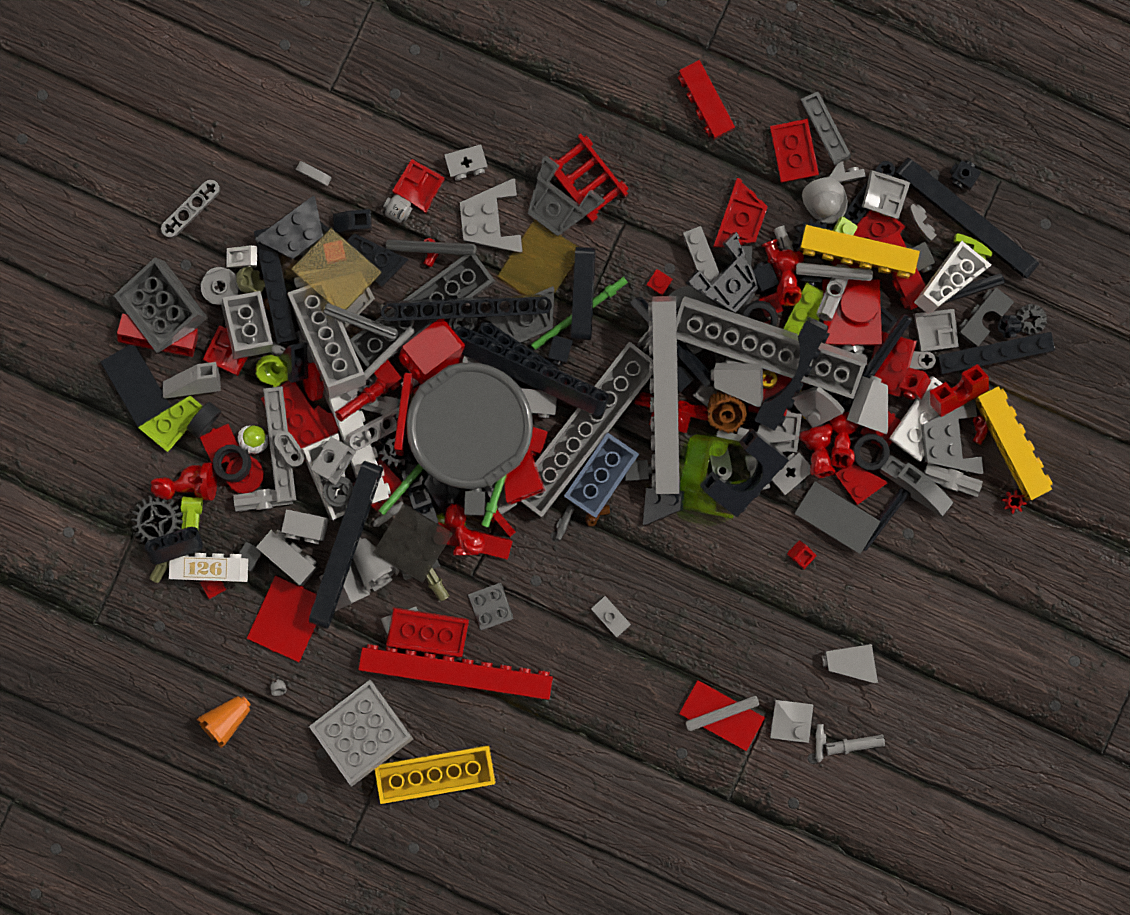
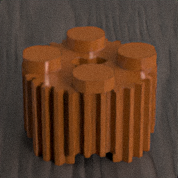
[707,391,746,434]

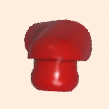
[423,238,439,267]
[973,415,989,445]

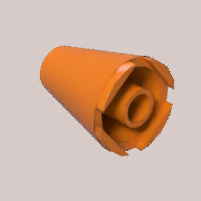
[197,696,251,748]

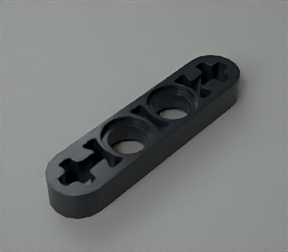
[844,161,895,225]

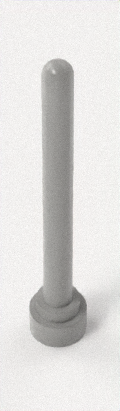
[346,327,414,399]

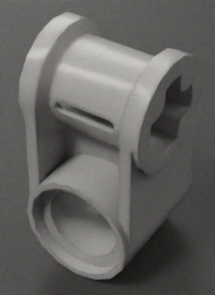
[910,351,936,370]

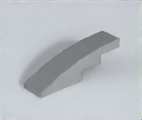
[717,425,799,443]

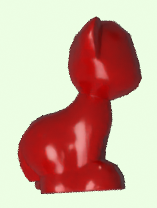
[770,249,804,306]
[829,411,860,468]
[799,424,836,479]
[151,465,202,500]
[445,504,485,556]

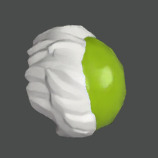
[238,425,268,455]

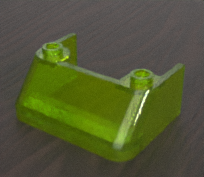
[679,435,743,519]

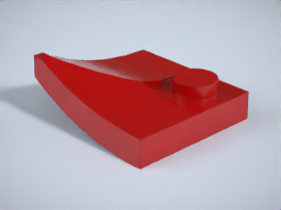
[392,159,445,214]
[203,325,249,376]

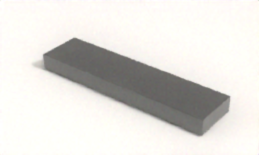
[801,92,851,165]

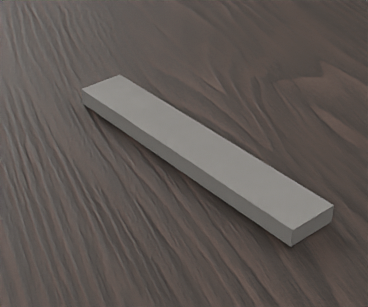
[263,387,296,503]

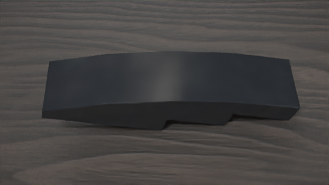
[399,458,439,531]

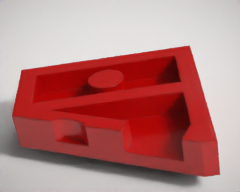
[835,464,887,505]
[491,510,516,537]

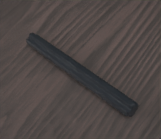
[841,314,912,412]

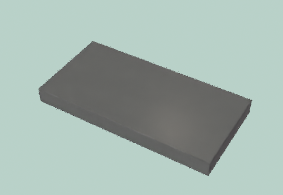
[795,482,881,554]

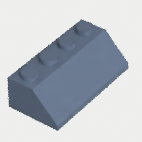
[564,432,639,518]

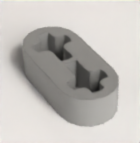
[295,161,332,186]

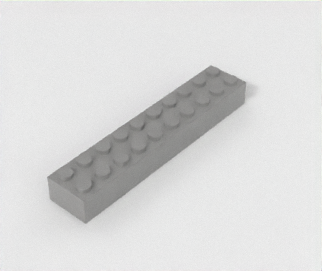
[648,296,679,494]
[676,296,867,399]
[521,342,653,518]

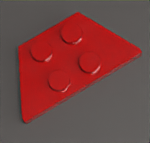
[713,178,768,248]

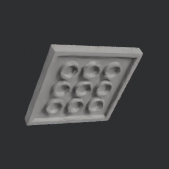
[309,680,413,786]

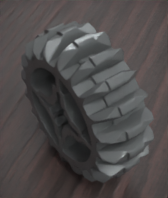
[131,496,183,542]

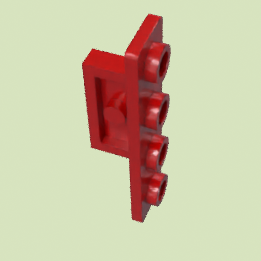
[635,392,708,433]

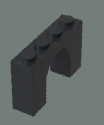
[700,428,789,517]

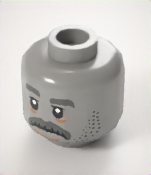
[383,195,413,223]

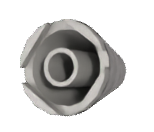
[353,538,399,592]

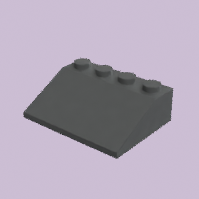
[114,258,208,353]

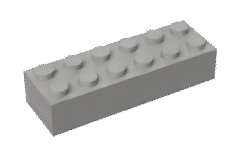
[288,281,366,398]

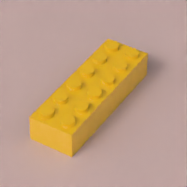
[800,225,920,278]
[975,386,1053,501]
[375,745,496,804]

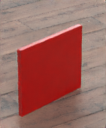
[822,279,882,346]
[247,576,317,662]

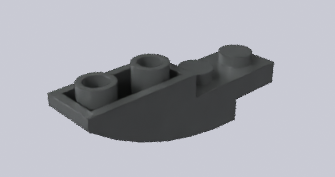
[880,455,953,517]

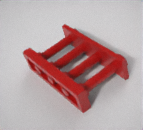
[550,134,628,223]

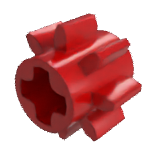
[1002,490,1027,514]

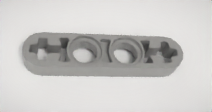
[161,180,220,238]
[345,407,399,450]

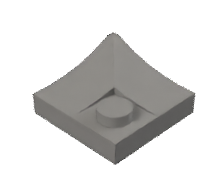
[861,170,910,219]
[913,309,959,352]
[792,387,844,428]
[770,700,813,743]

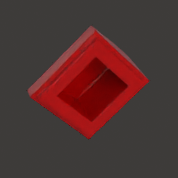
[787,540,817,569]

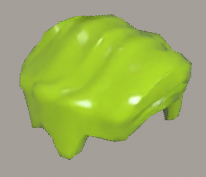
[255,355,288,387]

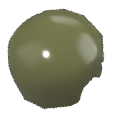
[236,266,265,294]

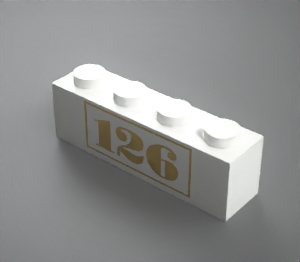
[169,553,248,582]

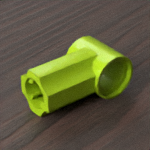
[181,496,203,531]

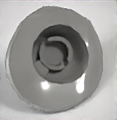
[802,177,848,224]

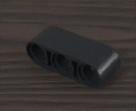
[145,527,203,565]

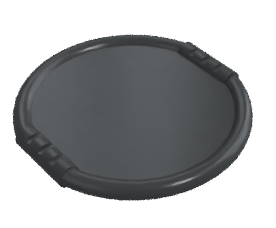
[406,362,533,489]

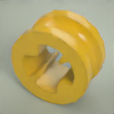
[763,370,777,389]

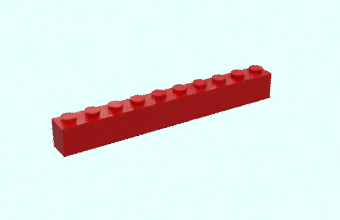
[359,644,553,700]

